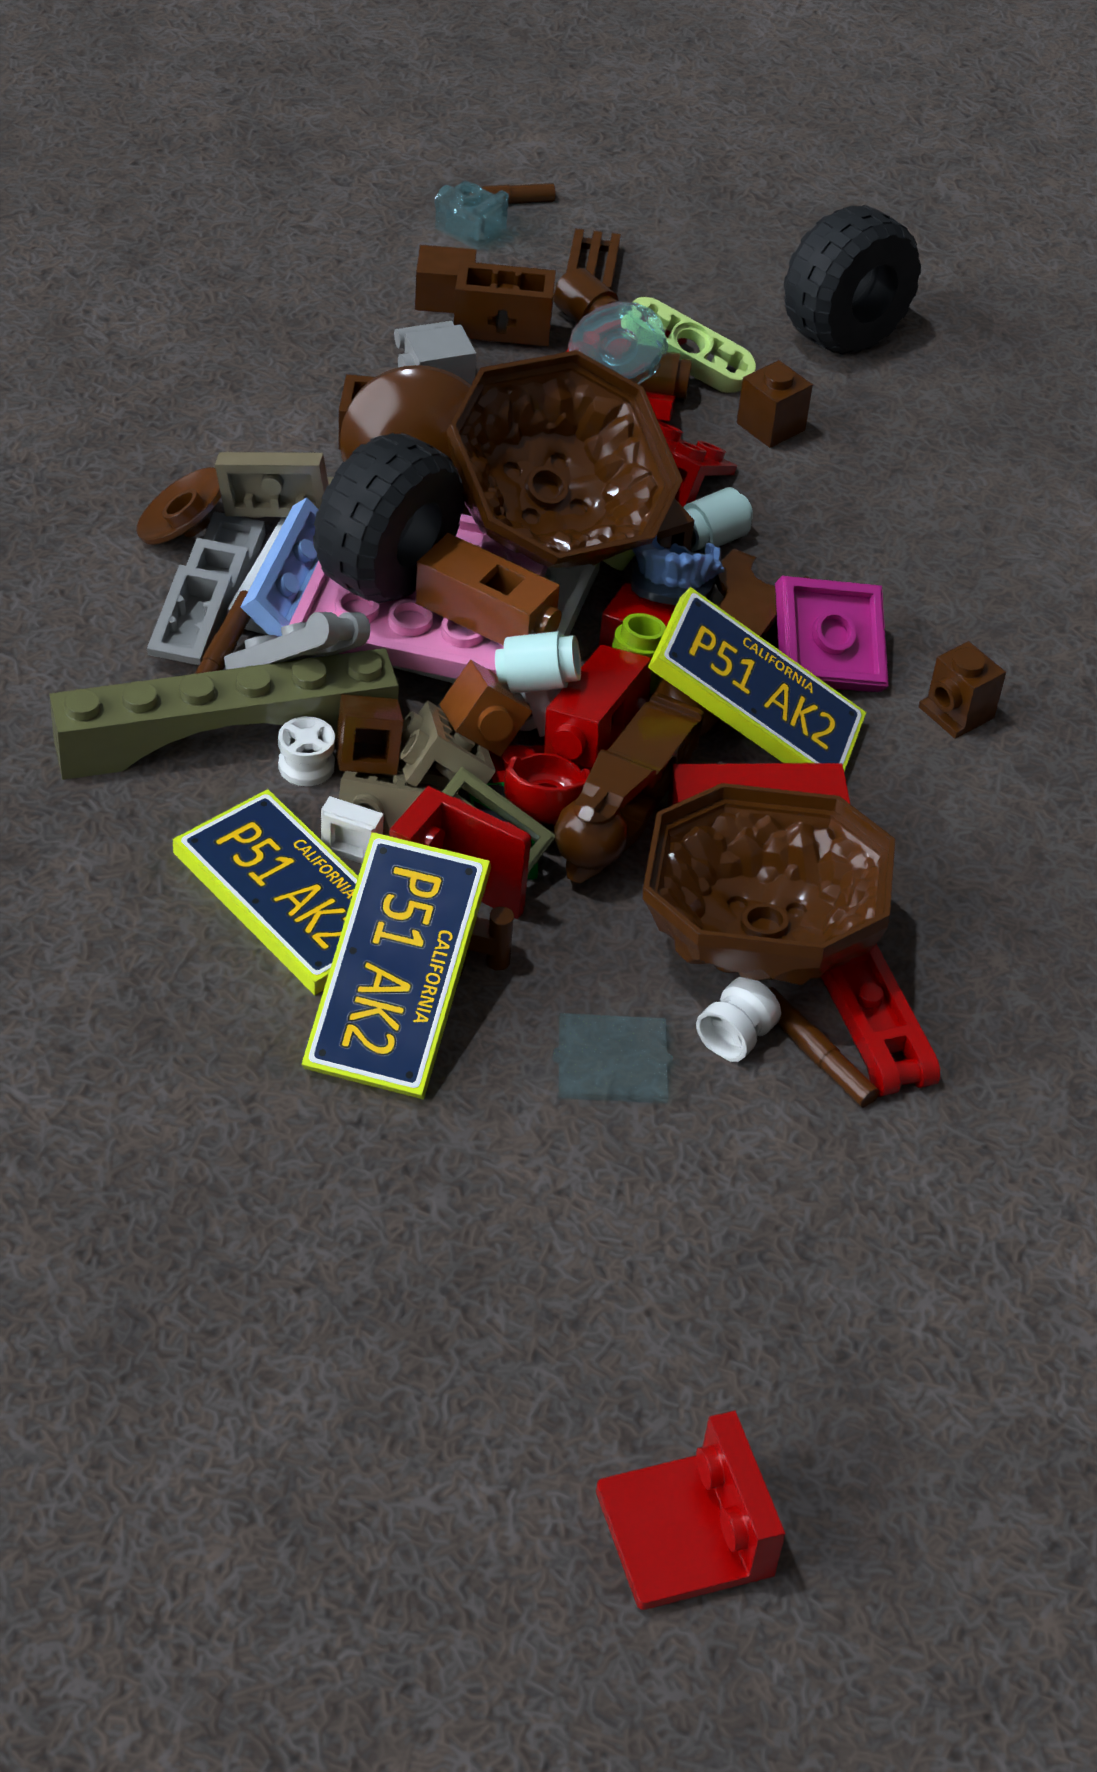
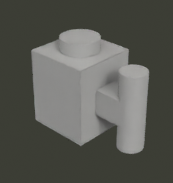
[394,321,476,384]

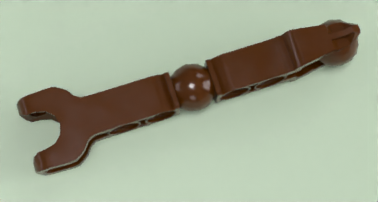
[554,549,813,884]

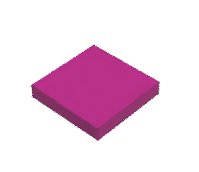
[775,576,889,692]

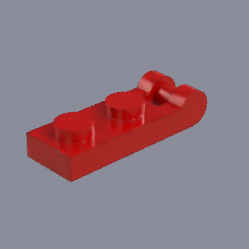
[821,944,940,1097]

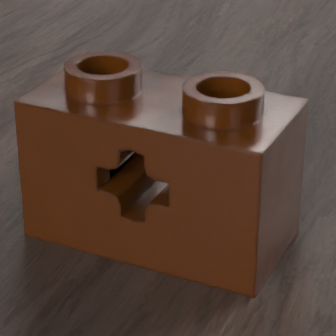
[454,261,556,347]

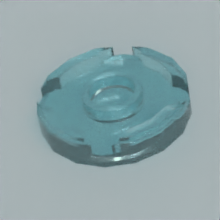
[568,302,668,384]

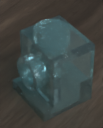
[434,180,509,250]

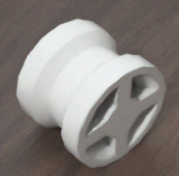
[278,716,335,786]

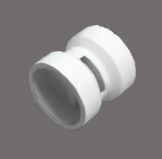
[696,977,781,1062]

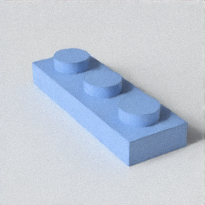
[241,497,319,637]

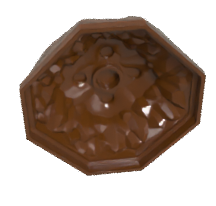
[447,350,683,569]
[642,783,895,985]

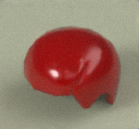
[504,753,591,826]

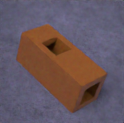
[415,533,562,646]

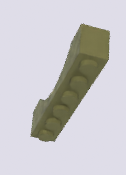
[49,648,399,780]

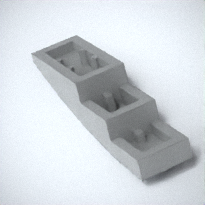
[147,512,266,665]

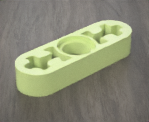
[622,297,756,393]

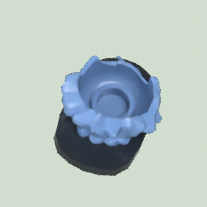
[631,535,725,606]

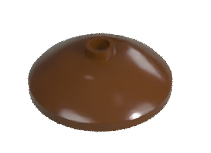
[340,365,471,510]

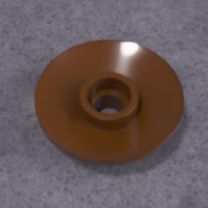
[136,467,222,544]

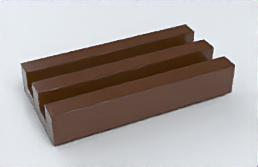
[566,228,621,290]

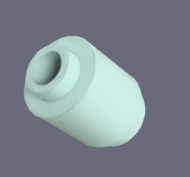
[683,487,753,552]
[495,631,581,694]

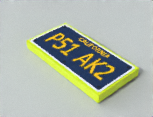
[648,587,866,771]
[173,789,358,996]
[301,832,491,1100]

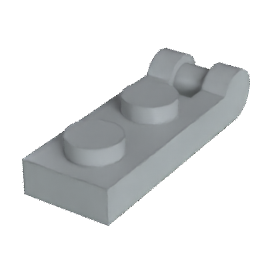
[224,612,370,670]

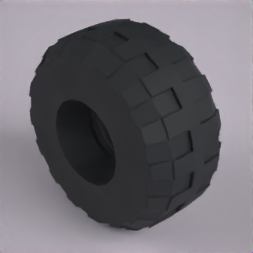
[784,205,921,355]
[313,433,465,603]

